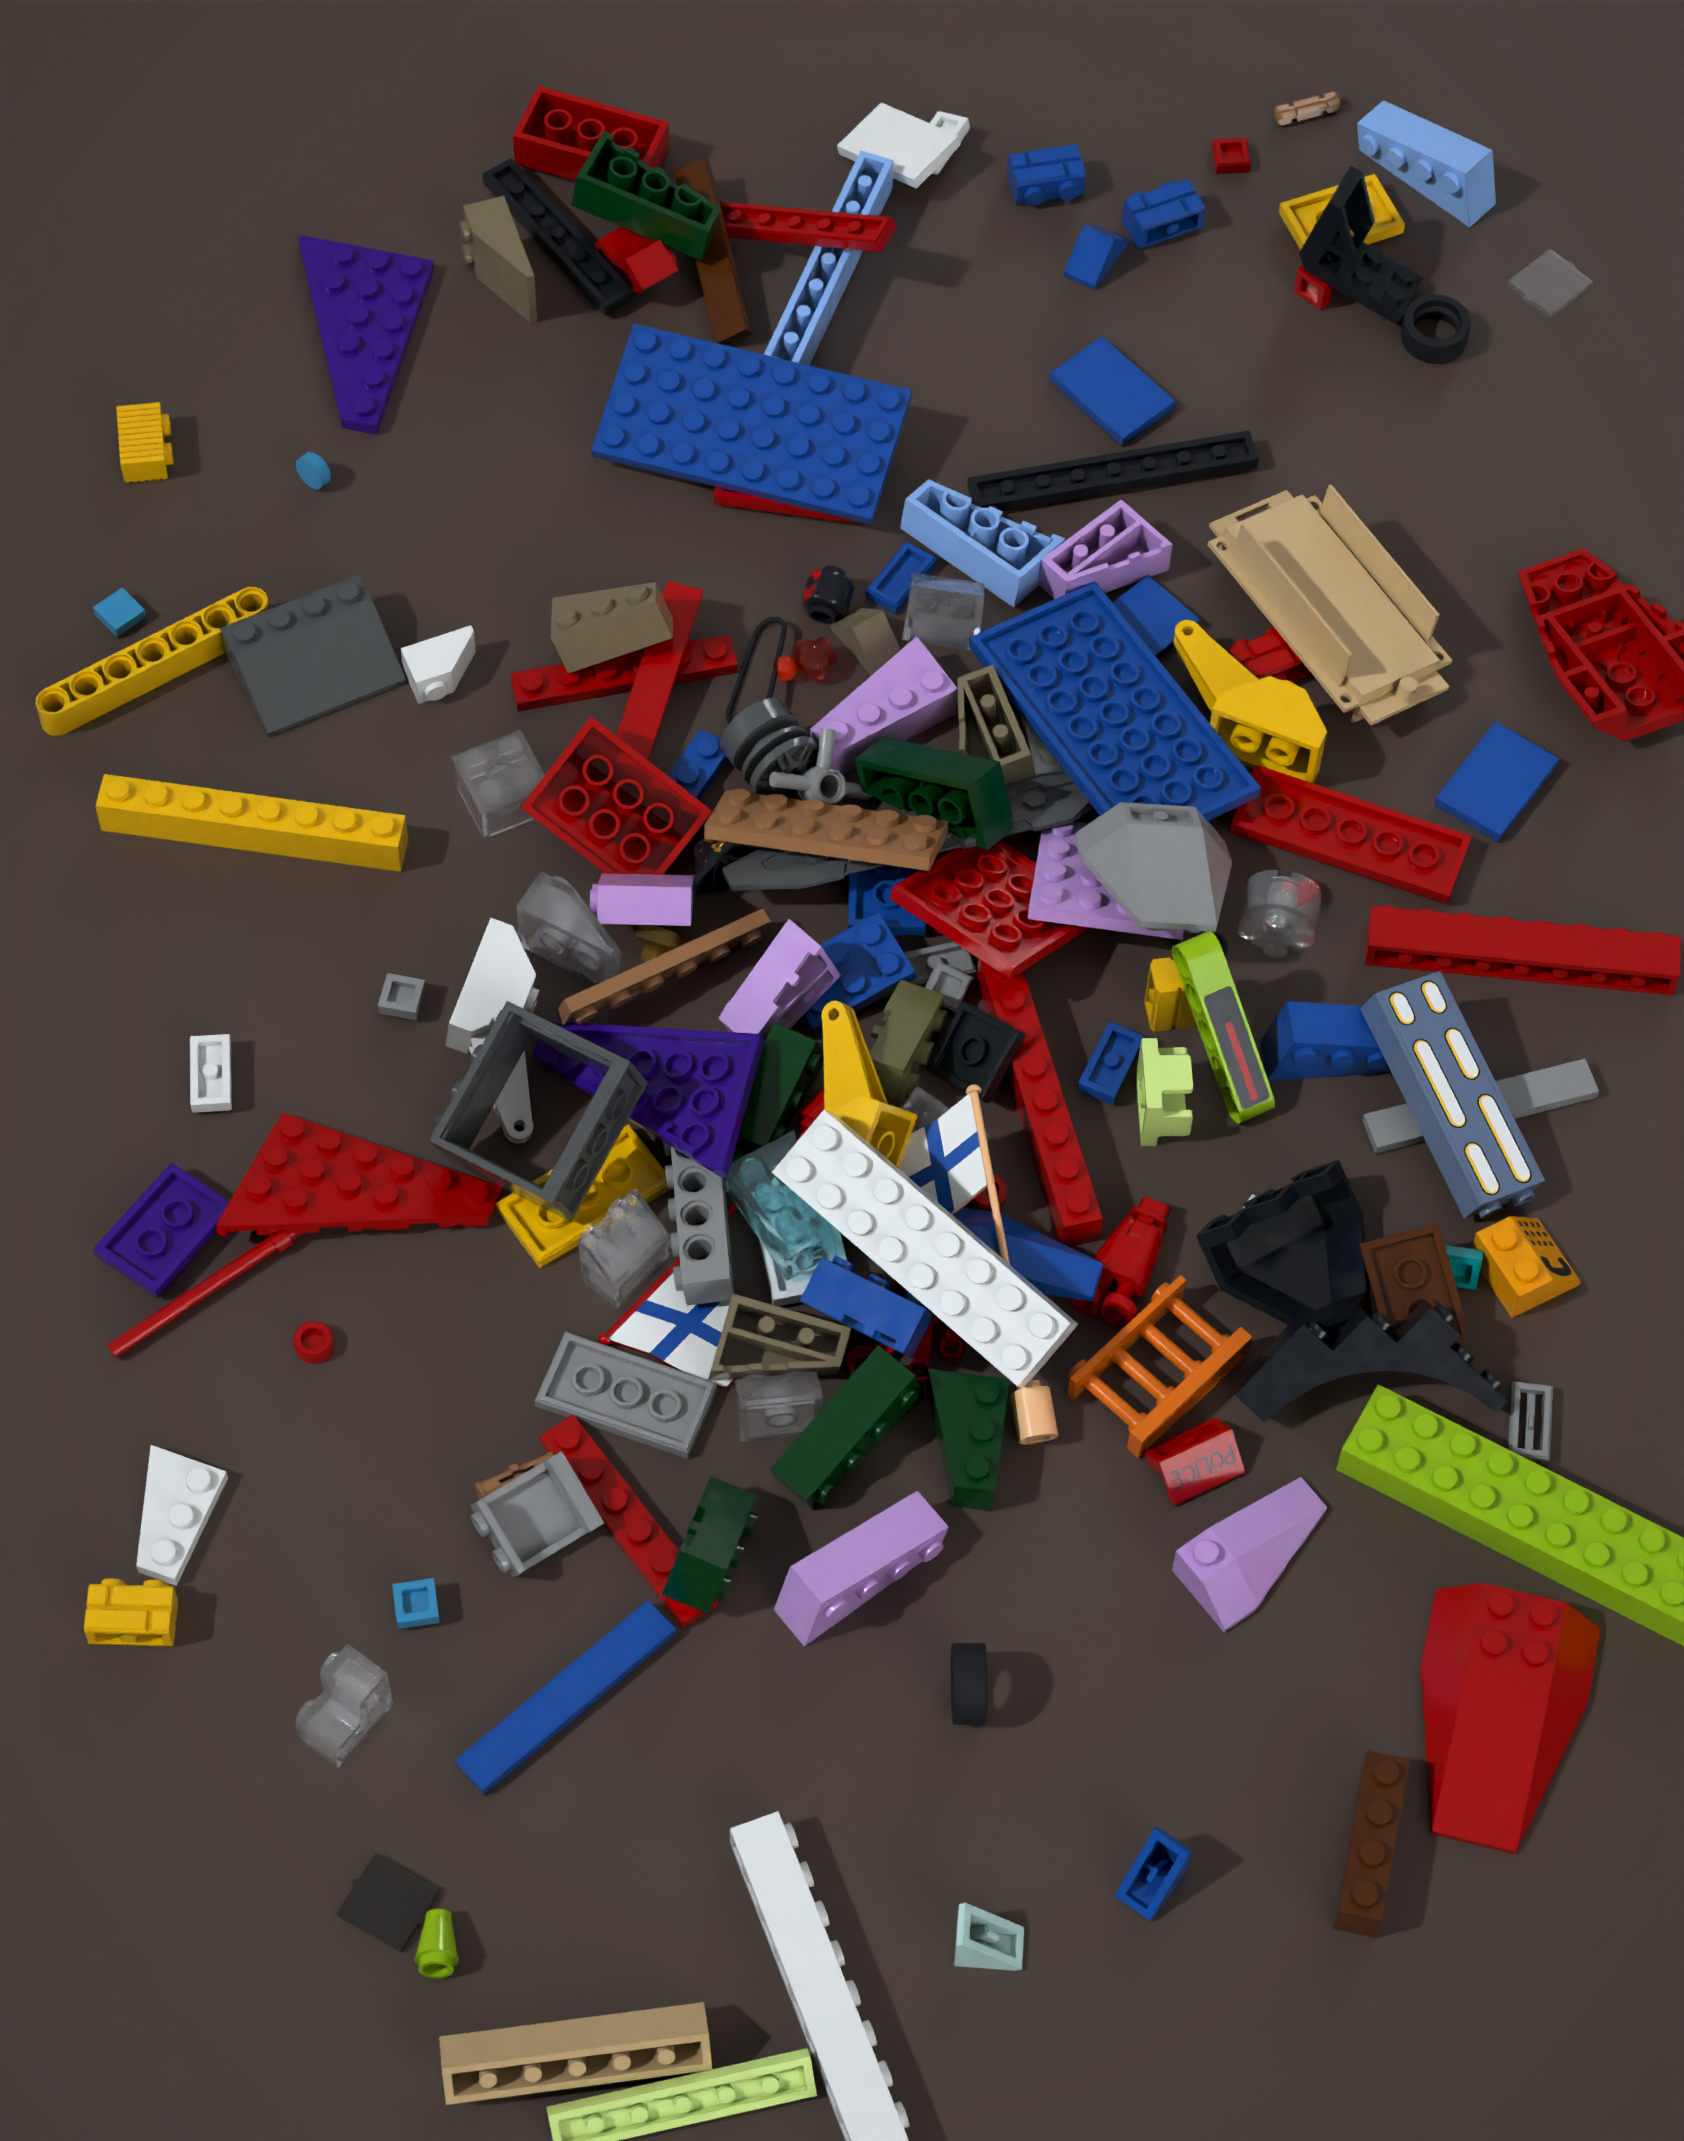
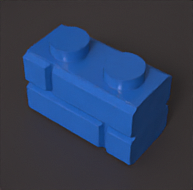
[1007,144,1086,206]
[1122,179,1205,249]

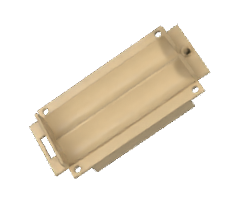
[1208,485,1452,725]

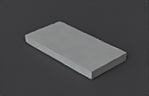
[535,1332,717,1459]

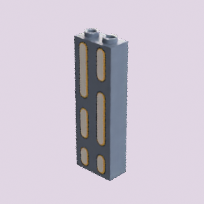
[1360,971,1545,1219]

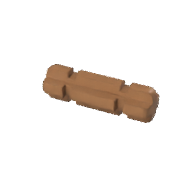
[1274,91,1341,126]

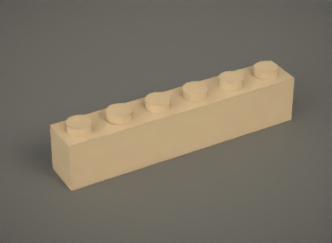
[439,2002,712,2105]

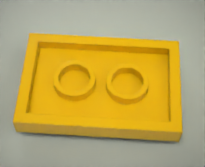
[1279,174,1405,250]

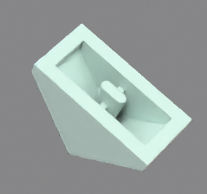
[954,1902,1024,1971]

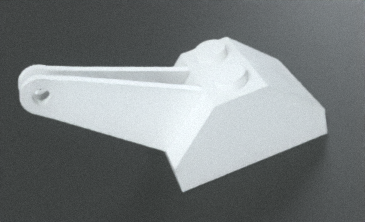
[445,918,540,1144]

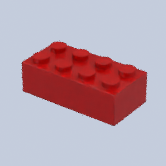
[513,85,670,181]

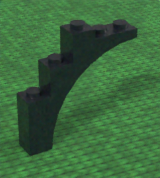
[1230,1300,1507,1423]

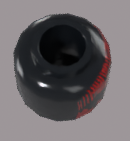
[801,566,854,624]

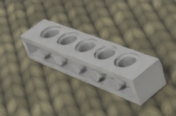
[663,1142,735,1306]

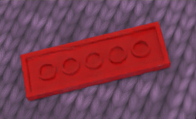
[1230,764,1472,904]

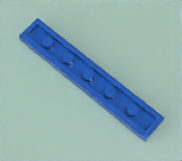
[455,1600,676,1795]

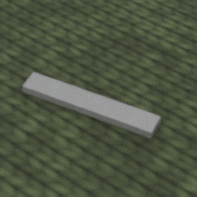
[1362,1059,1599,1154]

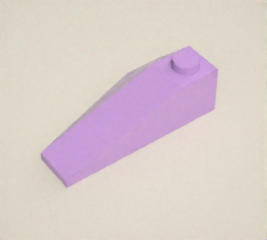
[1172,1477,1327,1633]

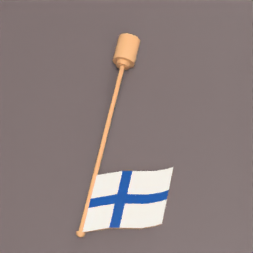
[899,1084,1059,1445]

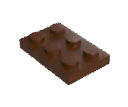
[1359,1223,1471,1346]

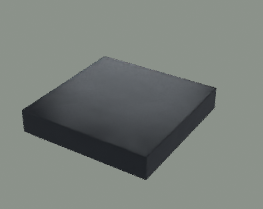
[925,1001,1026,1104]

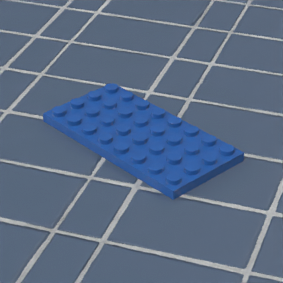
[591,323,912,525]
[969,582,1261,821]

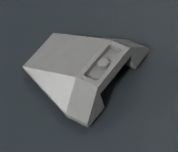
[1075,802,1232,933]

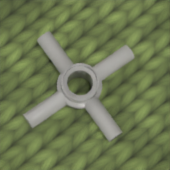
[769,728,872,804]

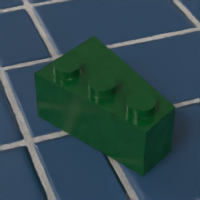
[737,1022,824,1156]
[661,1476,758,1614]

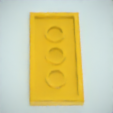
[495,1124,671,1268]

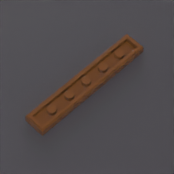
[674,157,752,346]

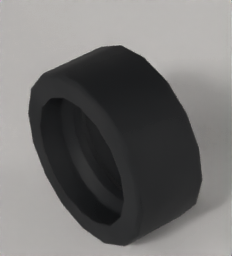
[1401,294,1471,364]
[951,1643,987,1725]

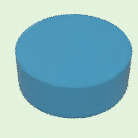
[295,452,331,490]

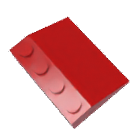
[520,716,713,875]

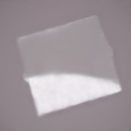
[1507,248,1593,319]

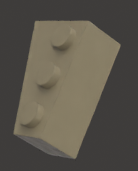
[958,665,1036,786]

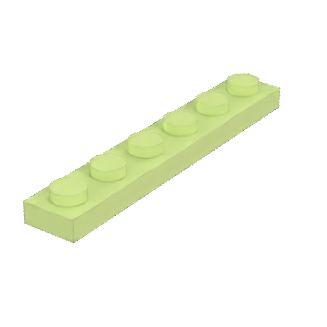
[546,2048,817,2141]

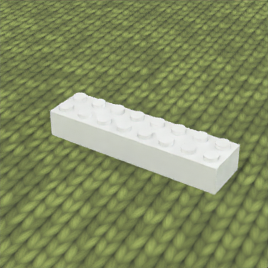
[772,1110,1078,1387]

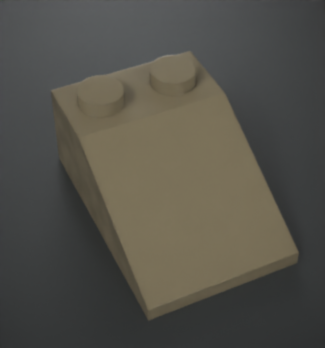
[459,196,537,323]

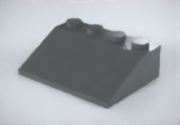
[220,575,406,738]

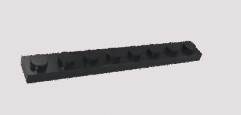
[967,430,1259,511]

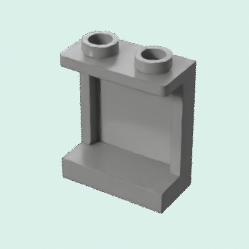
[470,1451,604,1577]

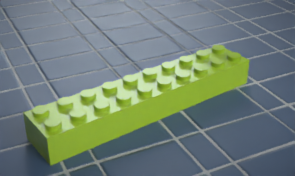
[1336,1384,1684,1646]

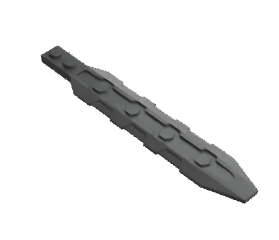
[722,774,1094,891]

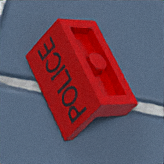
[1144,1418,1246,1506]

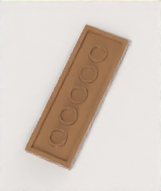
[704,789,948,871]

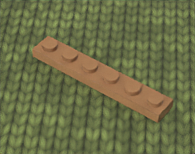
[556,908,771,1025]

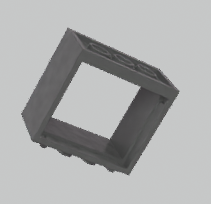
[429,1001,648,1222]

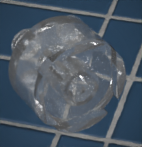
[1237,870,1321,958]

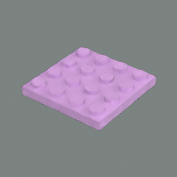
[1028,821,1184,940]

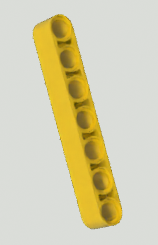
[36,587,270,736]

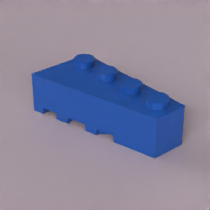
[1261,1001,1391,1081]

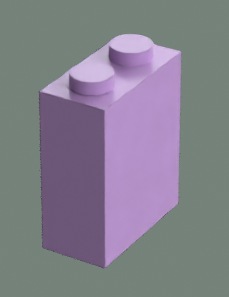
[590,873,694,926]

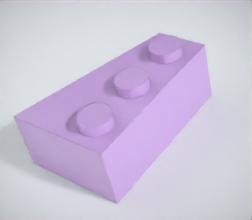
[718,919,841,1041]

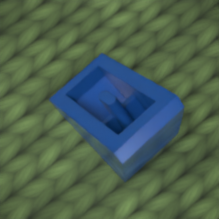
[1064,225,1129,290]
[1115,1826,1193,1921]

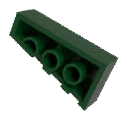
[571,130,721,261]
[854,737,1015,851]

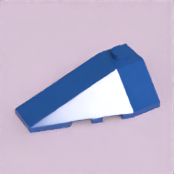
[952,1207,1103,1302]

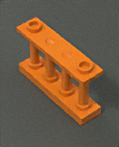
[1067,1275,1253,1459]

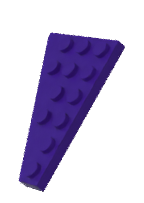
[299,235,435,435]
[533,1021,765,1177]

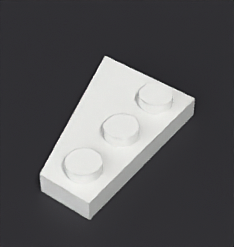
[136,1445,228,1586]

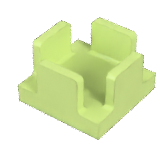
[1136,1038,1193,1146]

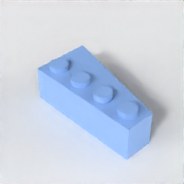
[1357,100,1496,228]
[900,479,1065,608]

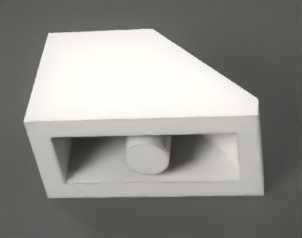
[401,625,476,704]

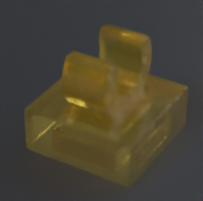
[635,925,682,963]

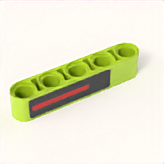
[1172,931,1275,1124]

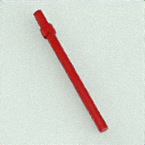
[107,1232,303,1358]

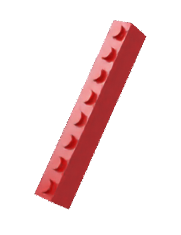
[1364,905,1681,996]
[977,958,1103,1247]

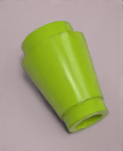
[415,1909,459,1978]

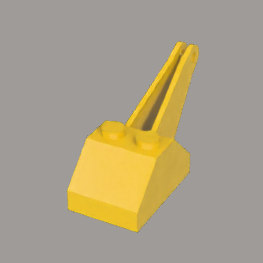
[1173,620,1327,783]
[814,1001,918,1169]

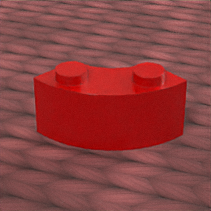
[593,227,679,293]

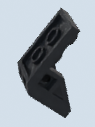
[1299,166,1423,325]

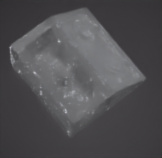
[902,572,985,650]
[579,1189,671,1308]

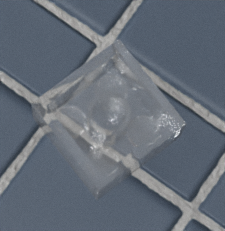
[451,729,545,839]

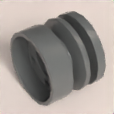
[720,698,818,795]

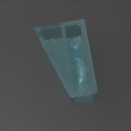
[725,1130,822,1281]

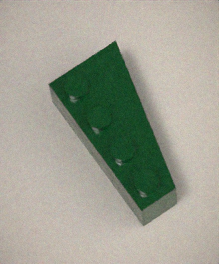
[770,1345,926,1510]

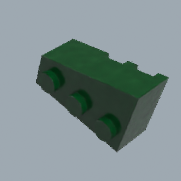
[926,1369,1009,1511]

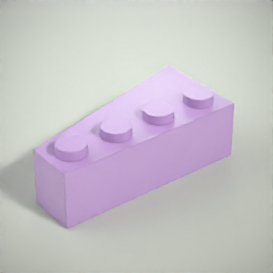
[810,636,958,774]
[774,1491,949,1647]

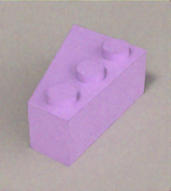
[1039,499,1173,599]

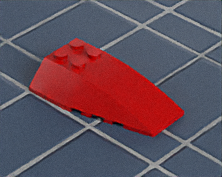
[1518,548,1684,742]
[1420,1583,1601,1854]

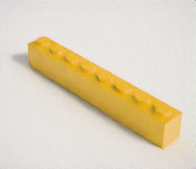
[95,774,408,872]

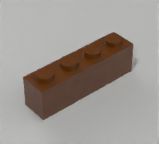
[1333,1750,1410,1938]

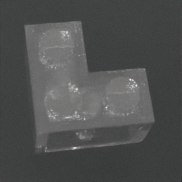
[295,1643,393,1768]

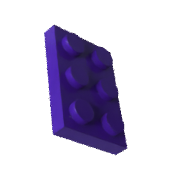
[93,1162,229,1298]

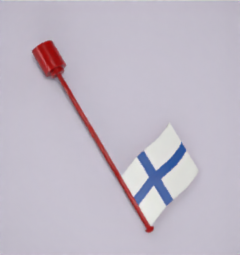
[598,1087,825,1389]

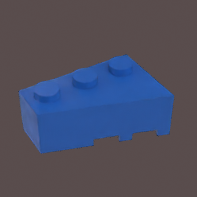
[799,1255,935,1359]

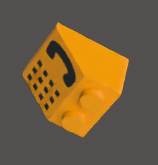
[1471,1216,1581,1318]

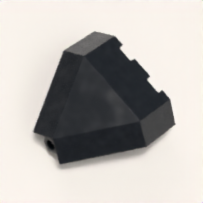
[1196,1160,1372,1342]

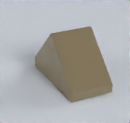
[830,607,901,675]

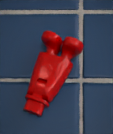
[1066,1197,1171,1327]

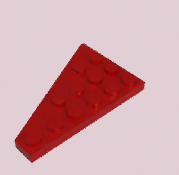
[216,1112,502,1236]

